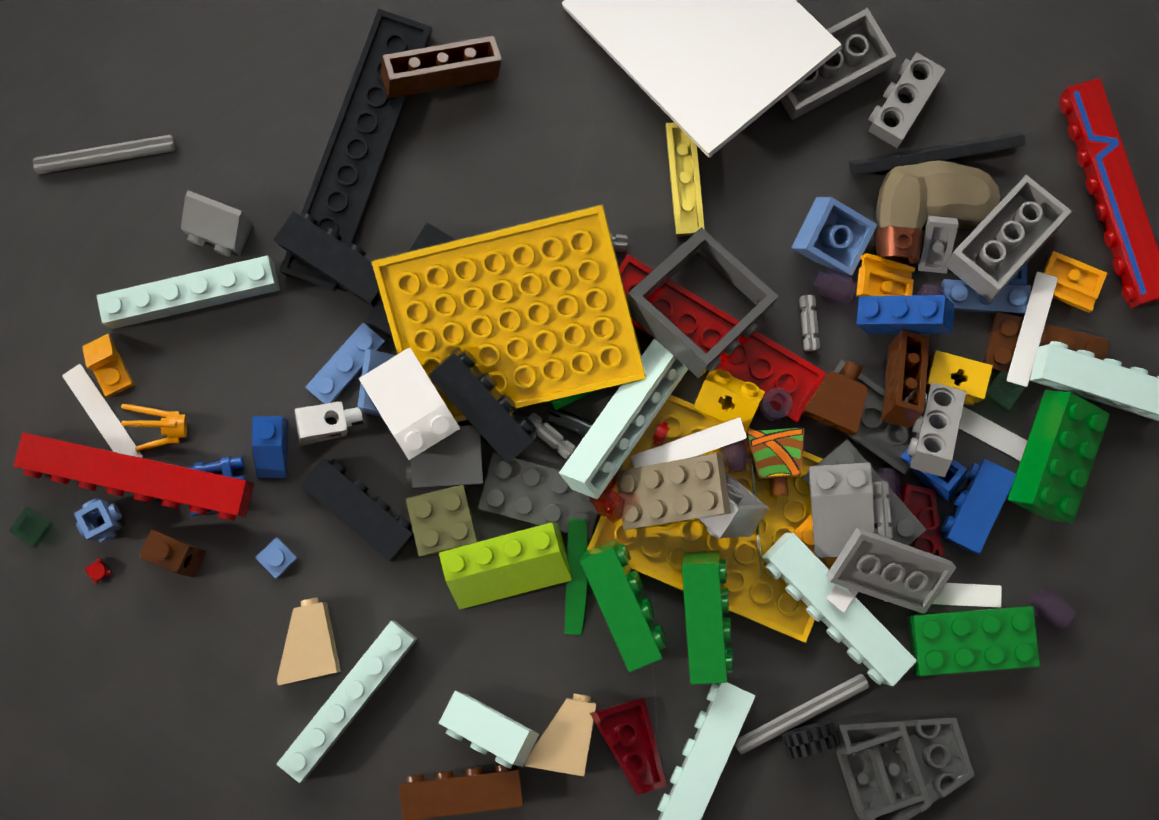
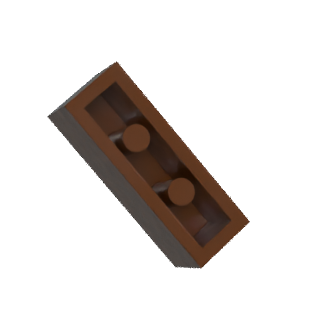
[882,329,930,428]

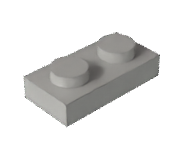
[917,215,959,274]

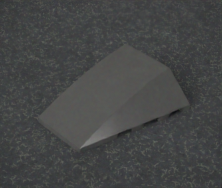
[836,718,975,820]

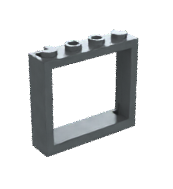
[626,227,779,378]

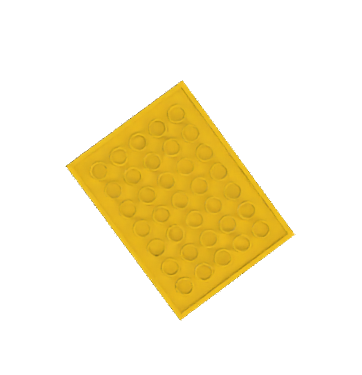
[371,204,646,422]
[587,395,823,643]

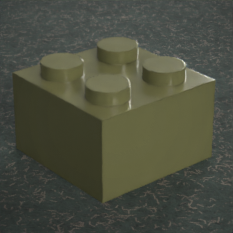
[405,485,479,558]

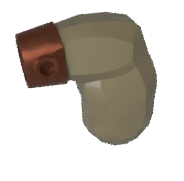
[875,160,1000,265]

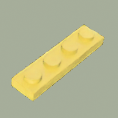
[665,122,705,237]

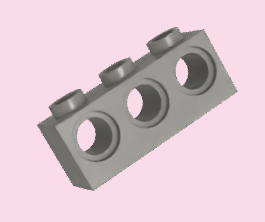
[868,52,946,148]
[907,382,966,477]

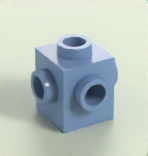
[74,498,123,543]

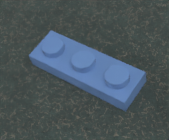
[942,279,1031,316]
[305,323,386,404]

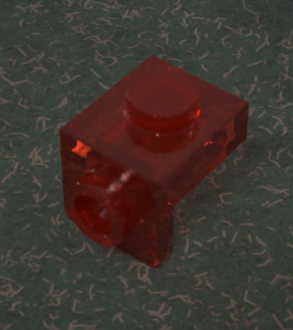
[589,473,625,524]

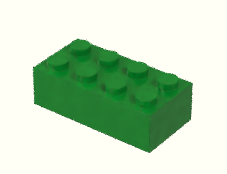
[1007,390,1110,524]
[580,538,667,672]
[682,550,733,684]
[907,606,1040,676]

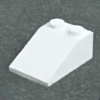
[359,347,460,460]

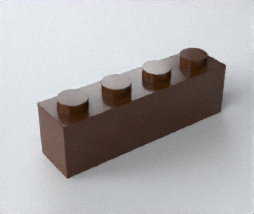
[381,36,502,99]
[399,764,524,820]

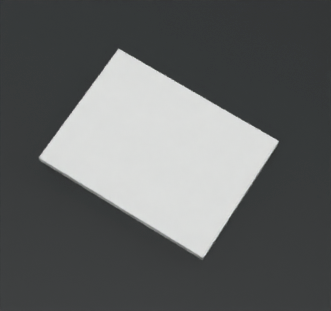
[562,0,841,158]

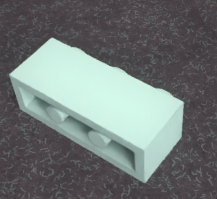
[439,691,539,769]

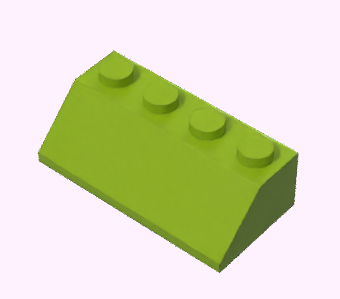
[439,522,573,610]

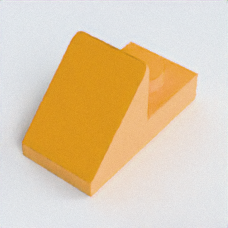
[82,333,134,398]

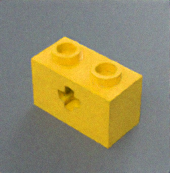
[926,350,993,405]
[693,369,766,432]

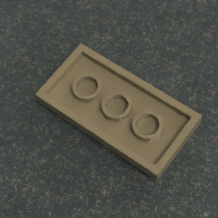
[616,453,731,530]

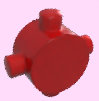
[652,421,670,446]
[85,558,111,584]

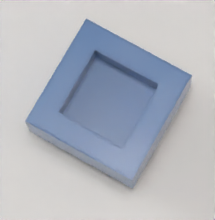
[255,537,298,579]

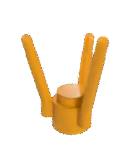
[121,404,187,452]

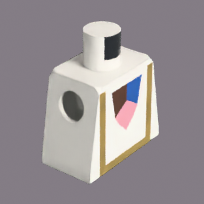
[295,402,363,446]

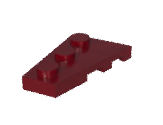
[901,484,948,582]
[590,698,667,794]

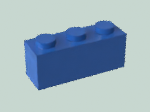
[856,295,955,334]
[941,459,1016,555]

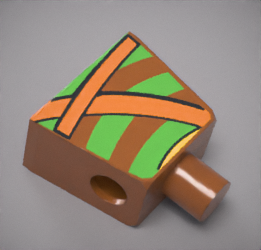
[745,428,804,497]

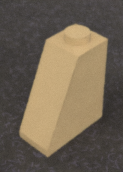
[277,597,341,686]
[525,693,596,777]

